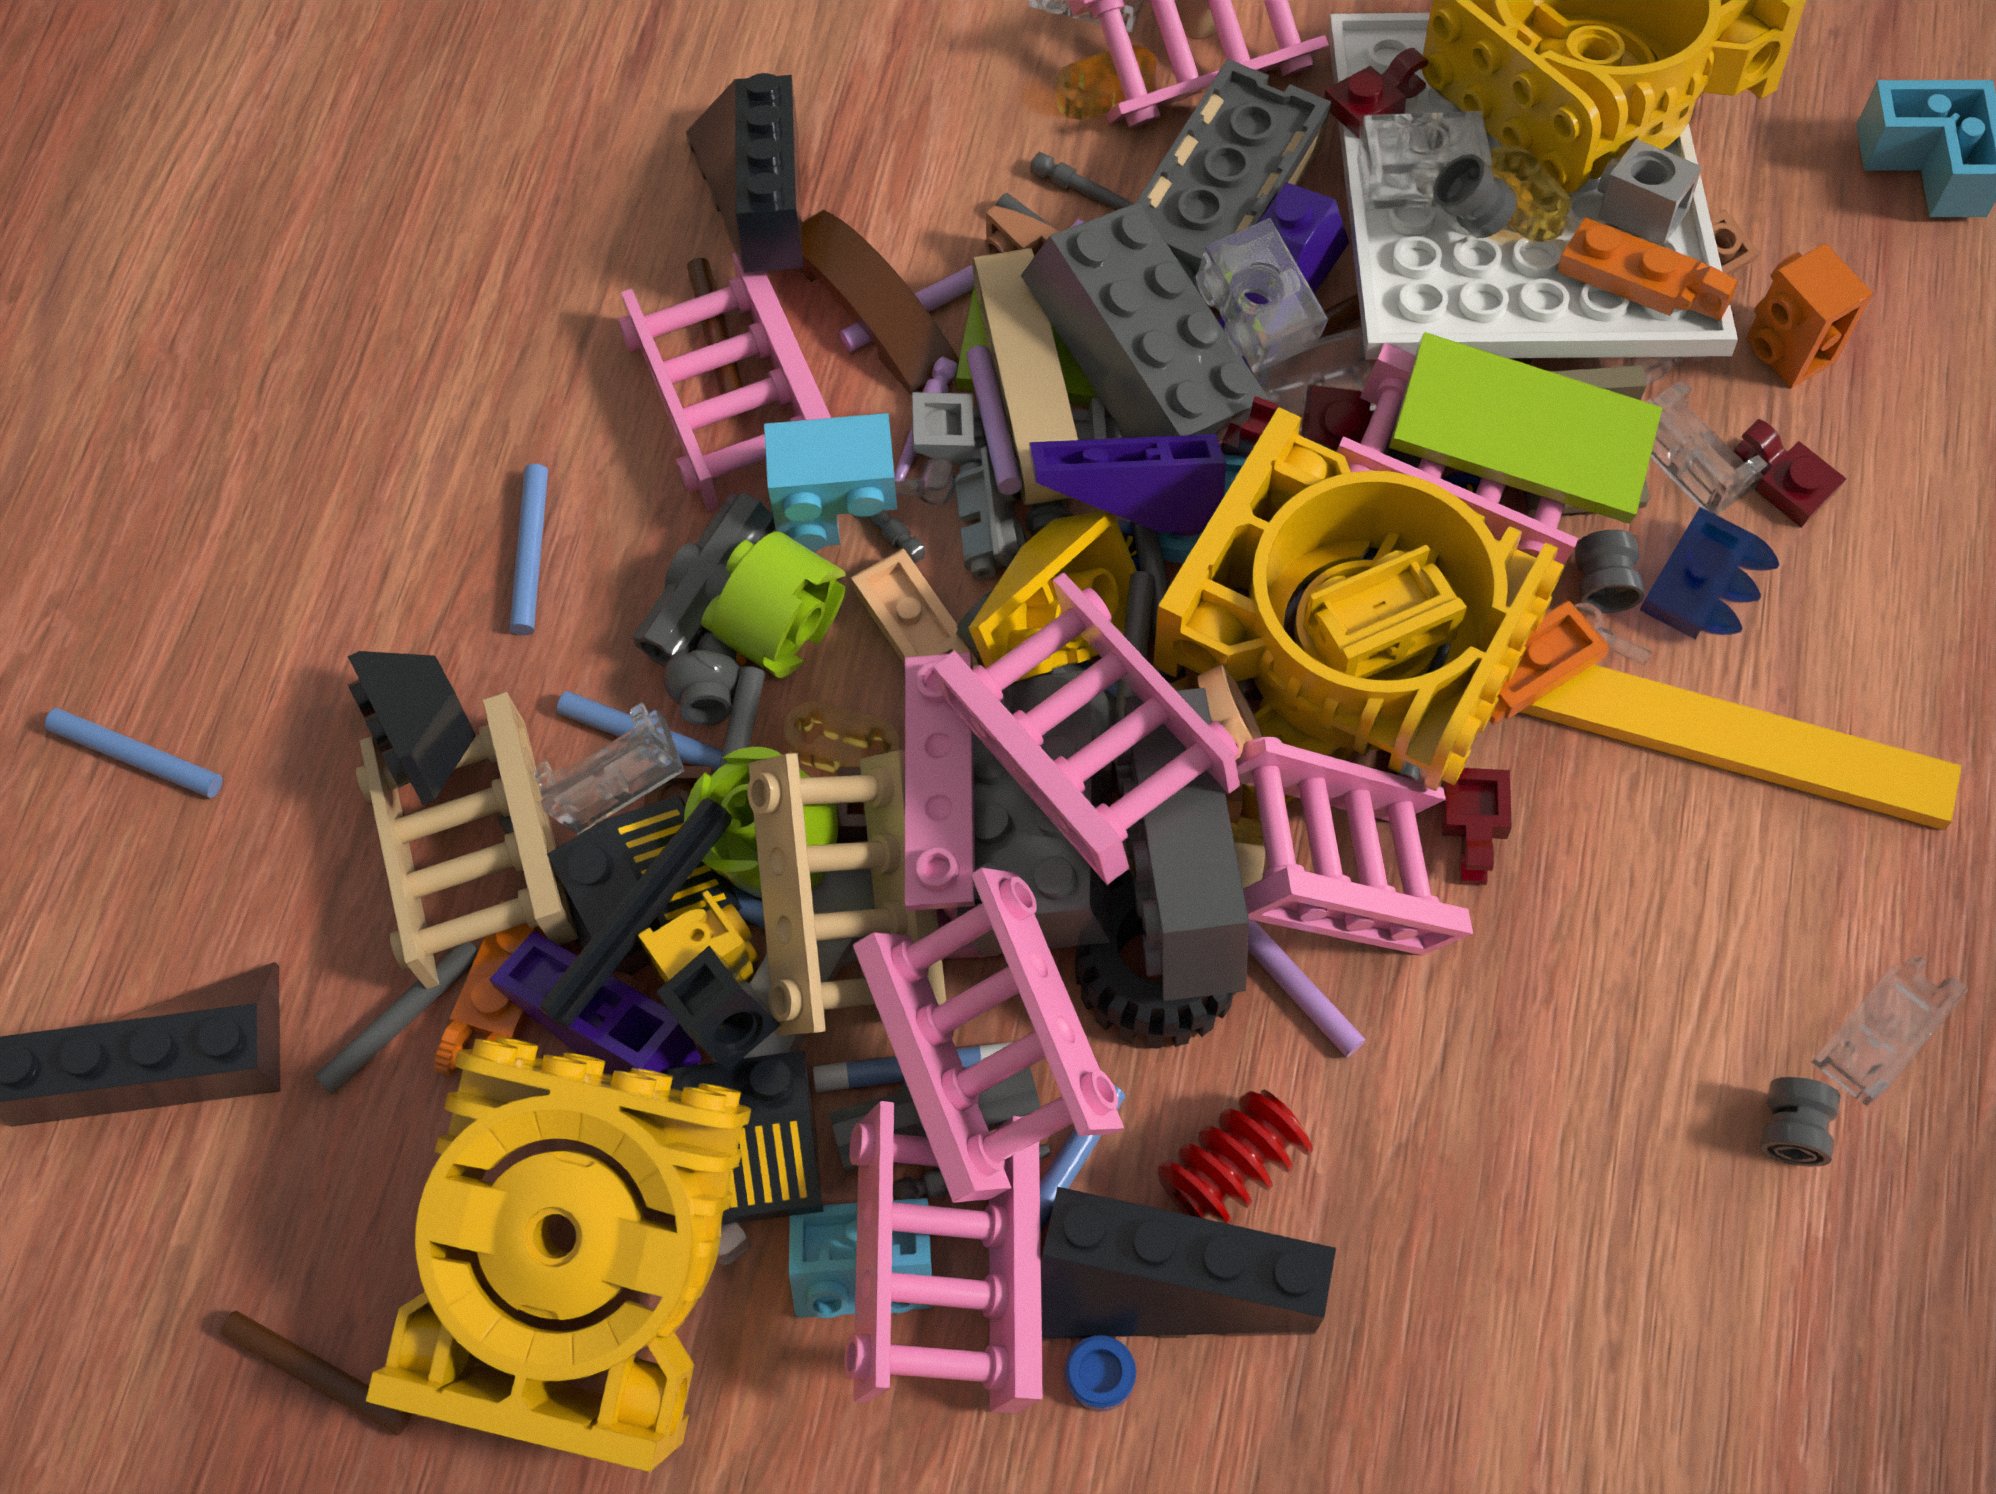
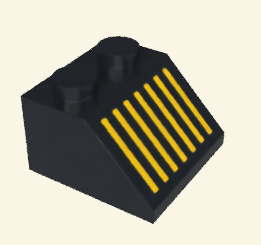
[547,796,743,975]
[667,1050,824,1225]

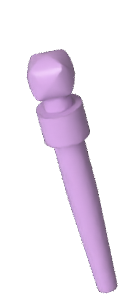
[894,357,958,486]

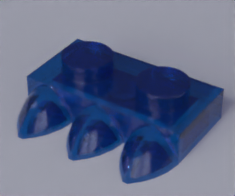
[1640,507,1779,640]

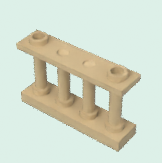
[356,692,579,989]
[748,750,946,1036]

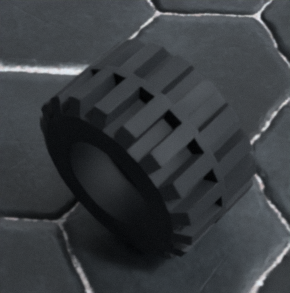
[1075,870,1236,1049]

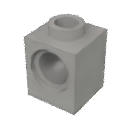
[1597,139,1702,246]

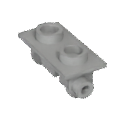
[954,447,1027,580]

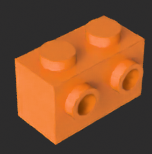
[1745,243,1874,388]

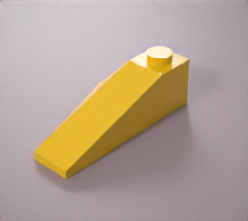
[968,510,1151,682]

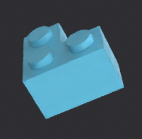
[1856,80,1996,217]
[764,413,897,552]

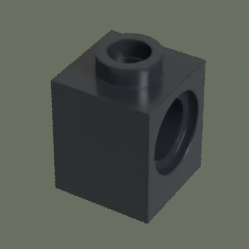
[656,946,780,1071]

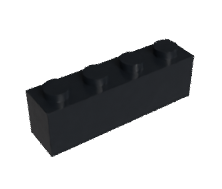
[686,73,803,273]
[0,962,280,1127]
[1041,1187,1336,1341]

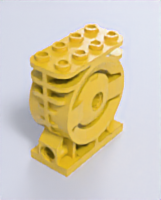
[1422,0,1806,194]
[1153,407,1565,791]
[366,1037,751,1472]

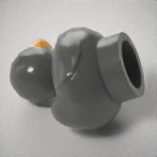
[664,631,747,726]

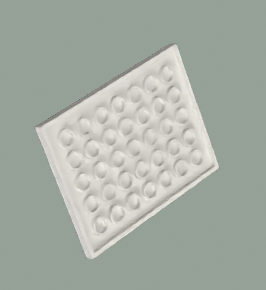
[1328,13,1738,360]

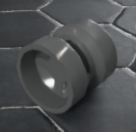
[1433,154,1517,238]
[1574,530,1644,613]
[1760,1077,1841,1167]

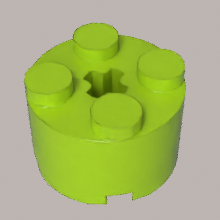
[701,531,846,678]
[684,747,839,898]

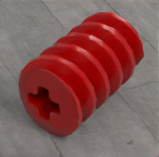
[1157,1089,1313,1224]

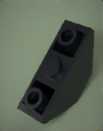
[347,651,476,805]

